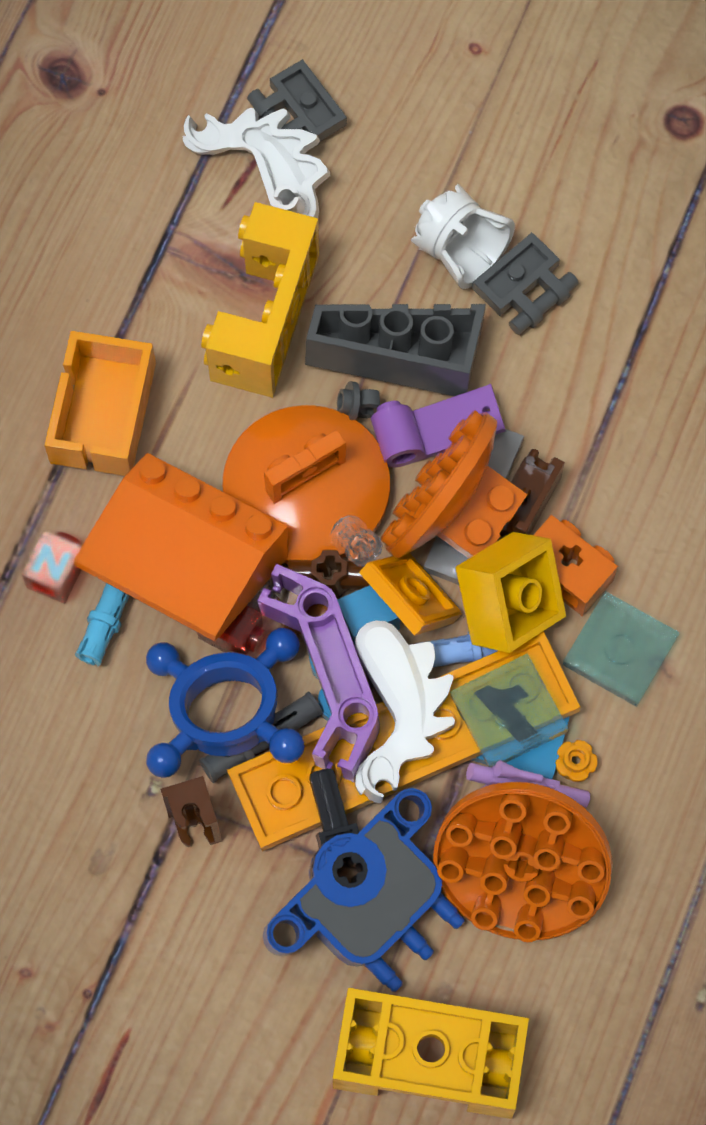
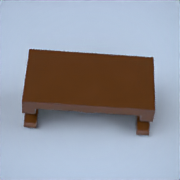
[499,449,565,537]
[160,776,222,847]

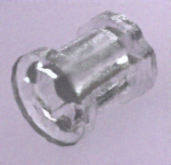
[331,516,382,566]

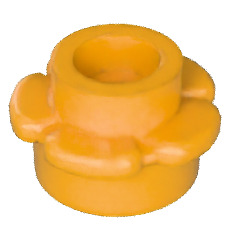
[555,740,598,782]

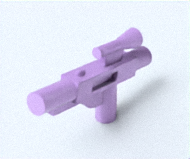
[466,760,590,808]

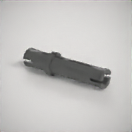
[199,691,323,783]

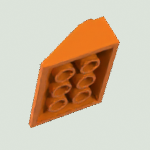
[74,453,288,642]

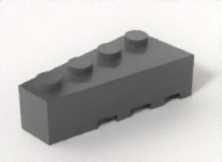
[305,304,486,396]

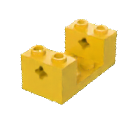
[201,202,319,398]
[332,988,529,1119]

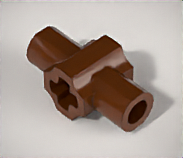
[288,550,370,599]

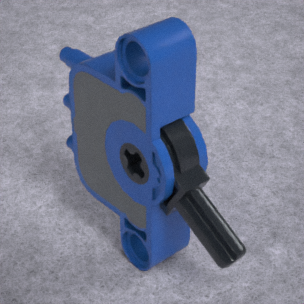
[263,769,465,992]

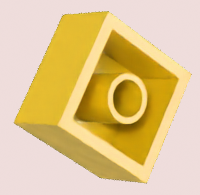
[455,532,566,653]

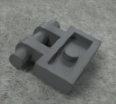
[247,59,347,141]
[472,232,579,335]

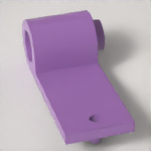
[371,384,506,468]

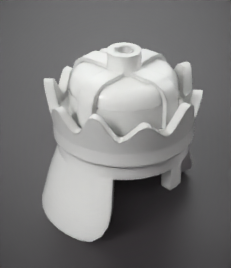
[411,184,515,289]

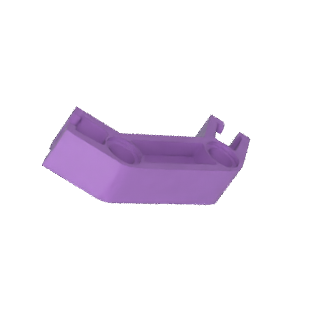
[257,564,380,783]

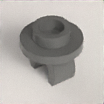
[337,381,380,420]

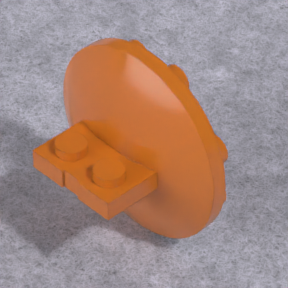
[222,405,390,564]
[380,410,528,559]
[433,782,613,942]

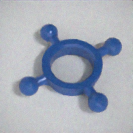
[146,628,305,778]

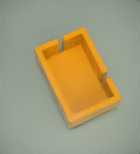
[44,331,156,476]

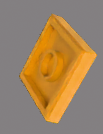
[359,553,462,636]

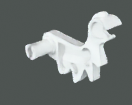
[182,108,330,218]
[354,620,455,804]

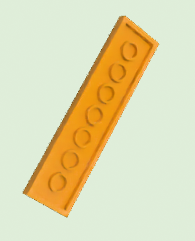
[227,631,580,852]

